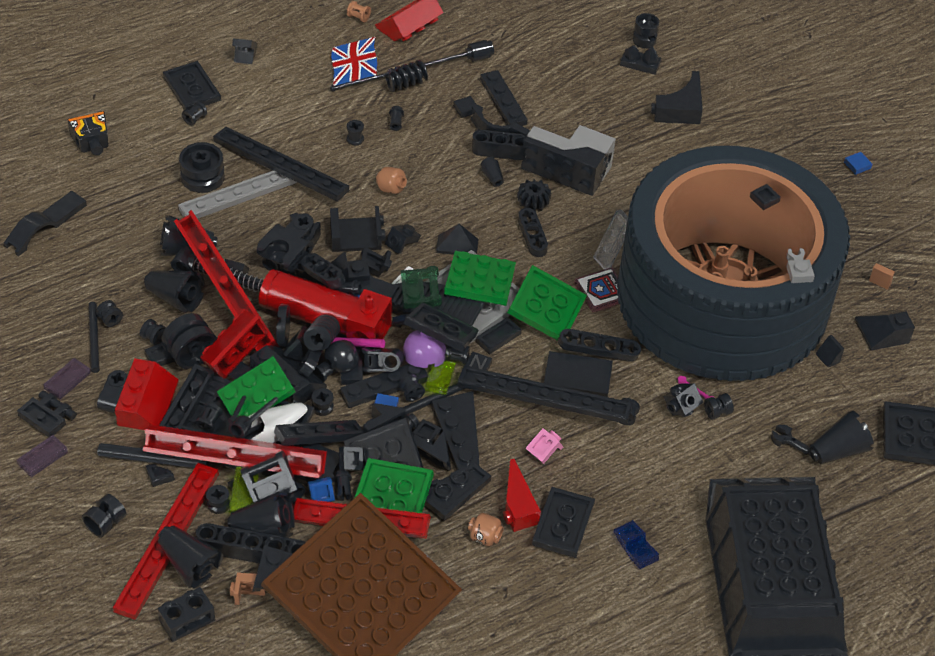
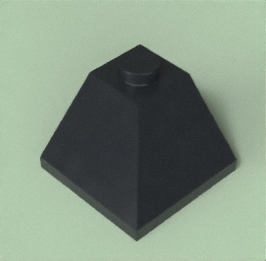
[855,310,915,351]

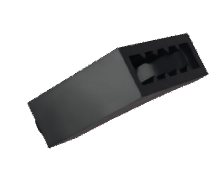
[651,71,703,124]

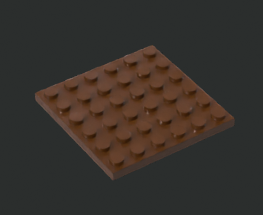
[261,493,462,656]

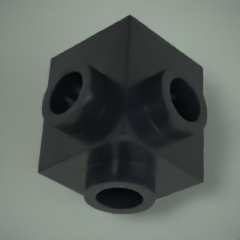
[663,383,703,417]

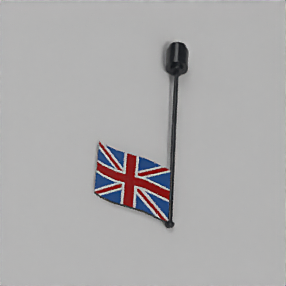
[330,37,494,92]

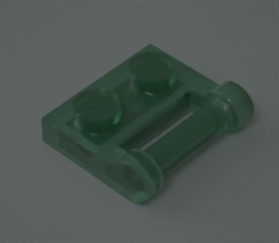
[401,266,442,309]

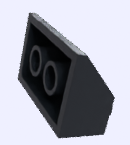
[250,345,327,403]

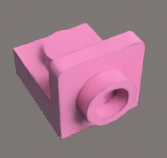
[526,428,563,464]

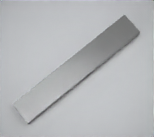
[178,171,297,219]

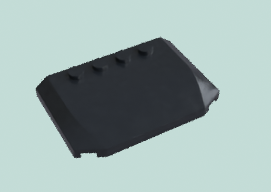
[159,364,315,477]

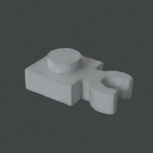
[786,248,815,283]

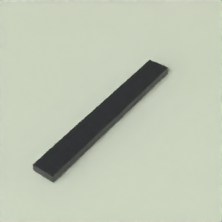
[213,127,350,202]
[457,366,633,424]

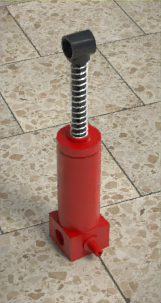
[171,246,392,348]

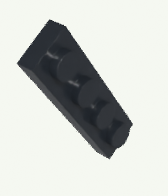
[480,70,528,126]
[340,364,429,408]
[274,420,365,446]

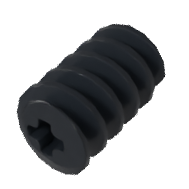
[386,60,428,93]
[303,314,340,351]

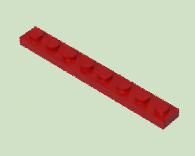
[113,463,219,620]

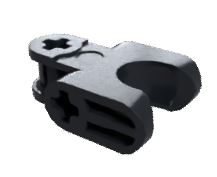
[257,213,315,273]

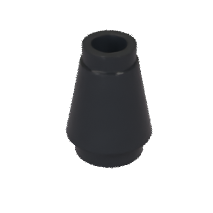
[480,157,504,187]

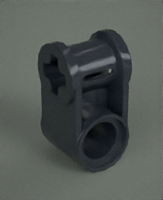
[362,347,405,372]
[97,370,127,413]

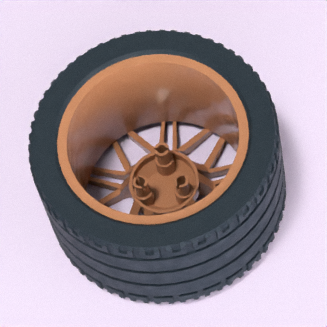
[617,146,850,381]

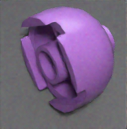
[403,330,446,368]

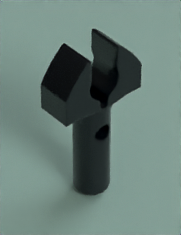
[771,425,811,455]

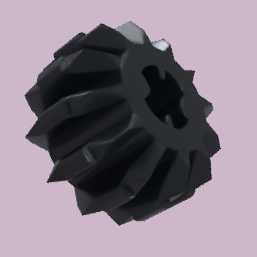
[517,179,551,211]

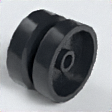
[179,142,225,193]
[162,313,217,369]

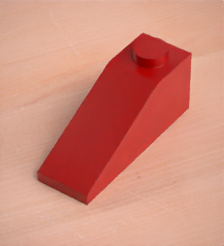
[503,459,541,532]

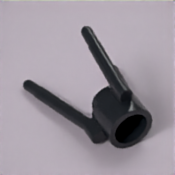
[228,395,278,439]

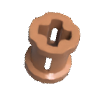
[347,1,371,22]

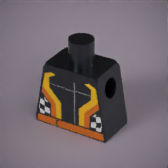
[67,111,109,156]

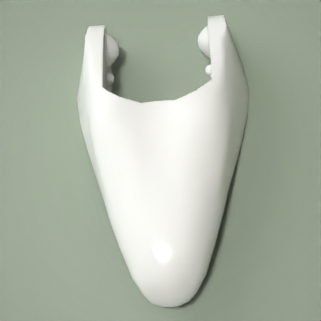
[248,403,307,443]

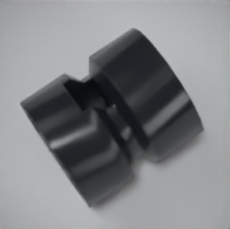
[633,13,659,49]
[82,494,127,538]

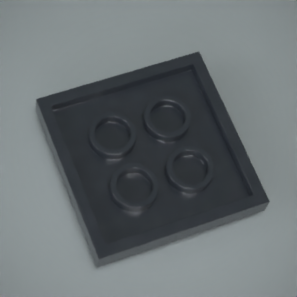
[883,401,935,465]

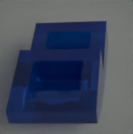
[614,520,659,569]

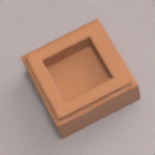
[869,263,895,290]

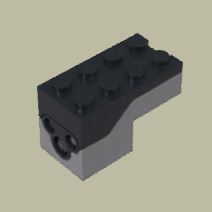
[521,125,616,196]

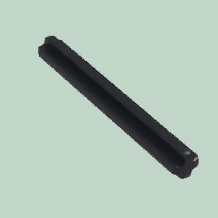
[97,443,209,468]

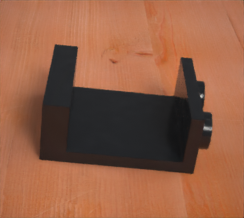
[330,206,386,252]

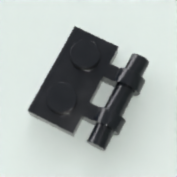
[17,390,77,438]

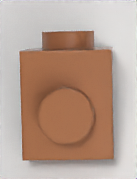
[230,572,266,605]

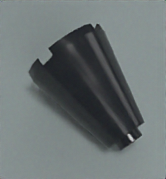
[160,215,218,256]
[144,270,205,313]
[809,410,874,464]
[227,491,295,538]
[158,525,223,589]

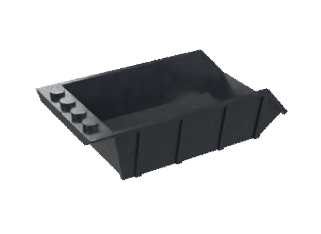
[705,477,848,656]

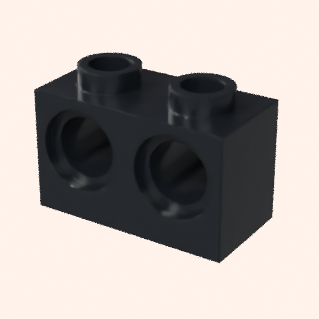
[157,587,215,642]

